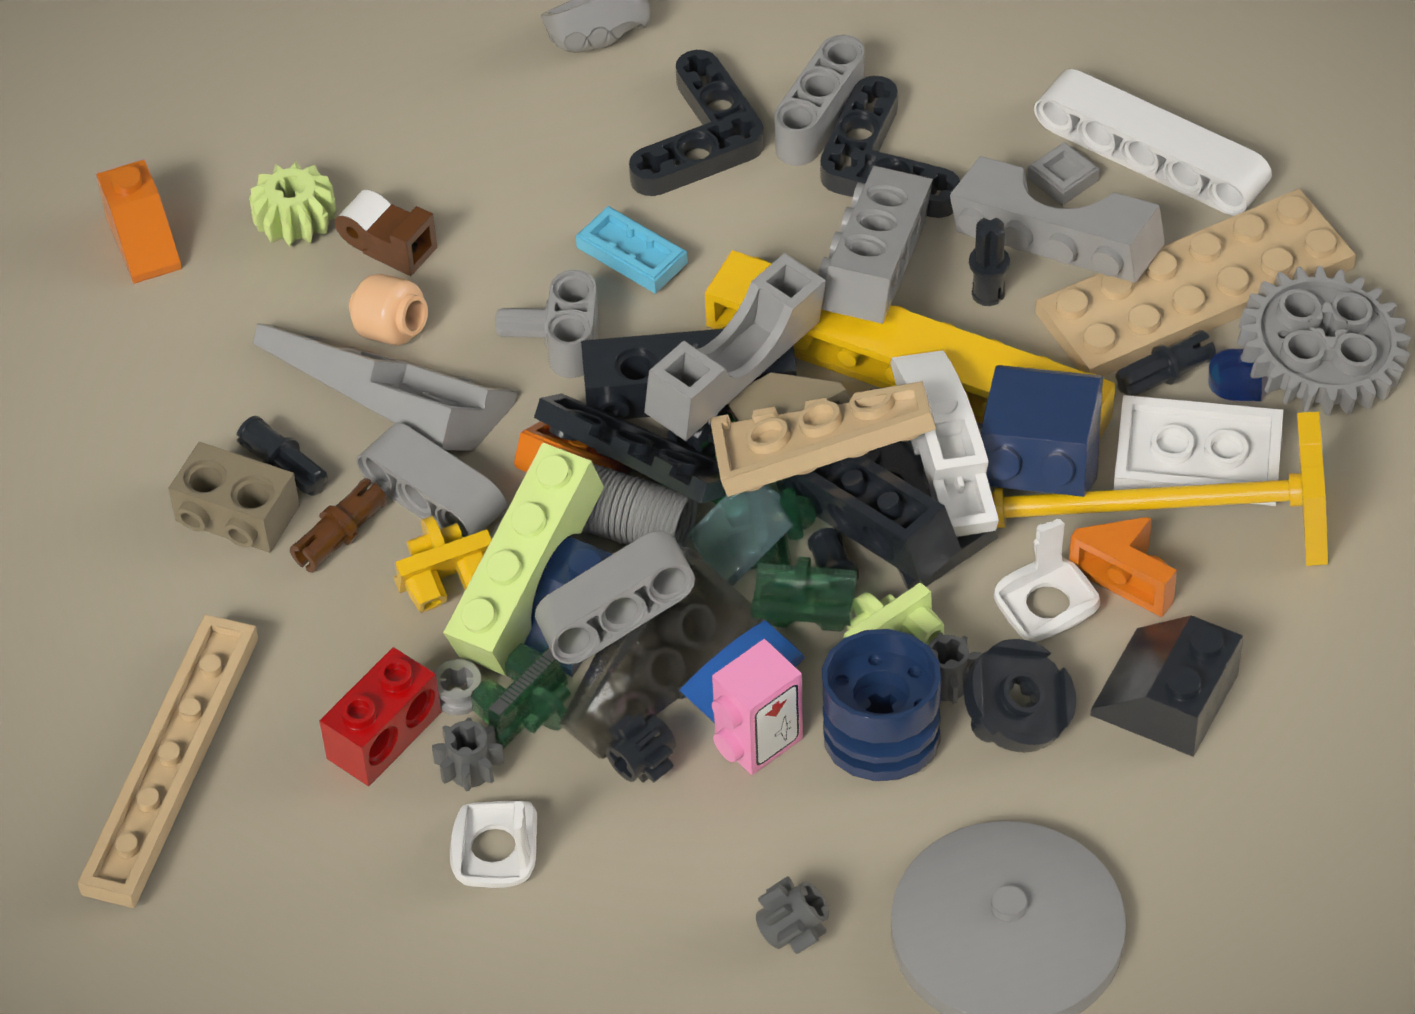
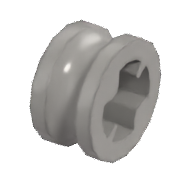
[434,659,484,716]

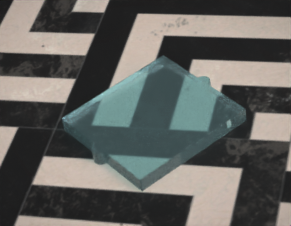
[688,484,793,592]

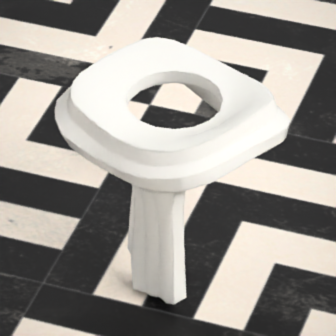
[994,519,1100,642]
[449,801,537,888]

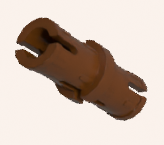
[290,478,387,573]

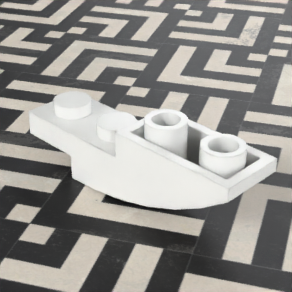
[890,350,999,537]

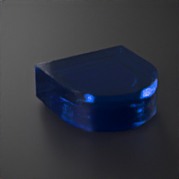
[1208,349,1262,402]

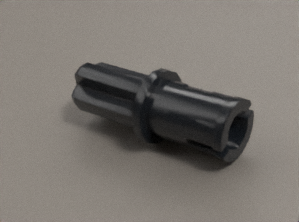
[969,217,1010,306]
[1115,330,1216,396]
[237,415,328,496]

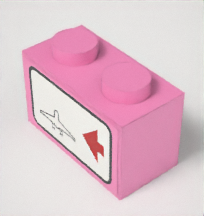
[712,639,803,775]

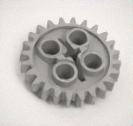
[1237,266,1411,416]

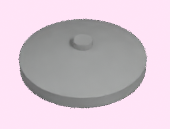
[891,821,1126,1014]

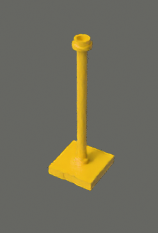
[991,411,1328,566]

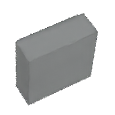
[1028,142,1100,206]

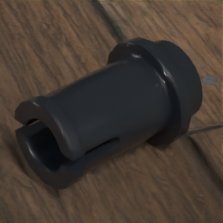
[808,527,859,598]

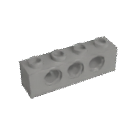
[818,166,933,324]

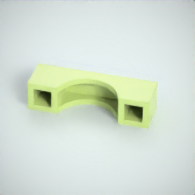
[443,443,604,676]

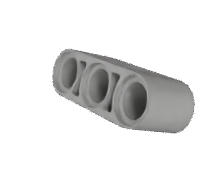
[774,35,864,166]
[357,422,507,538]
[535,531,695,664]

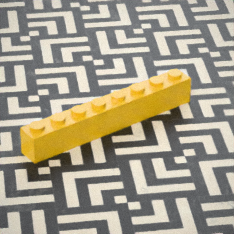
[705,250,1115,441]

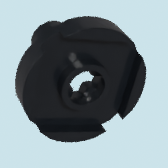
[963,639,1076,753]

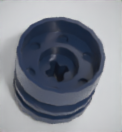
[822,629,941,781]

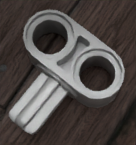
[495,270,599,378]

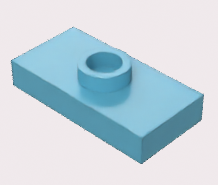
[576,206,688,294]

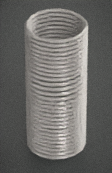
[582,463,697,553]

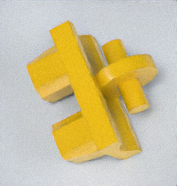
[394,516,492,613]

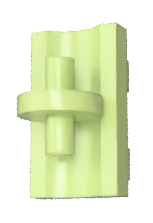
[844,583,944,645]

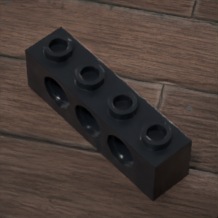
[581,328,797,419]
[775,456,961,584]

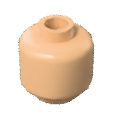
[349,274,428,346]

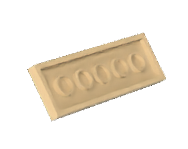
[1035,188,1356,376]

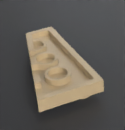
[710,381,936,497]

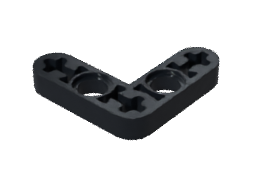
[629,49,764,196]
[820,75,960,218]

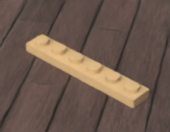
[78,614,258,908]

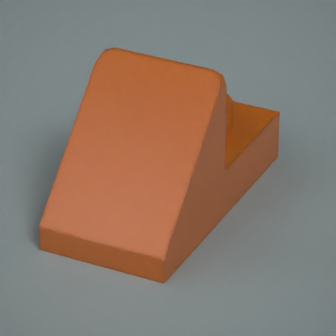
[1069,517,1177,617]

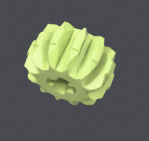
[249,161,336,247]

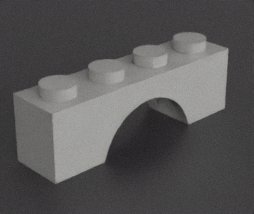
[950,156,1165,283]
[644,253,826,441]

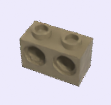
[168,442,300,553]

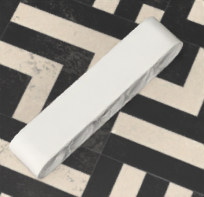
[1034,69,1272,216]

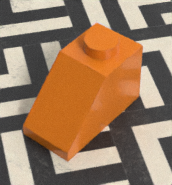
[96,159,182,284]

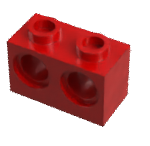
[319,647,442,787]

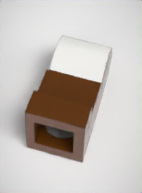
[335,190,437,277]

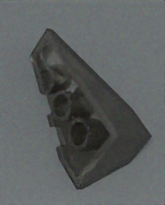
[559,547,765,759]

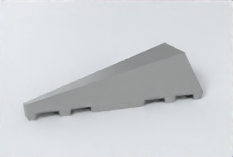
[253,323,517,451]

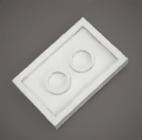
[1114,395,1283,506]

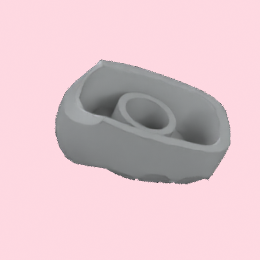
[541,0,651,52]

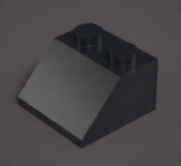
[1090,615,1243,757]

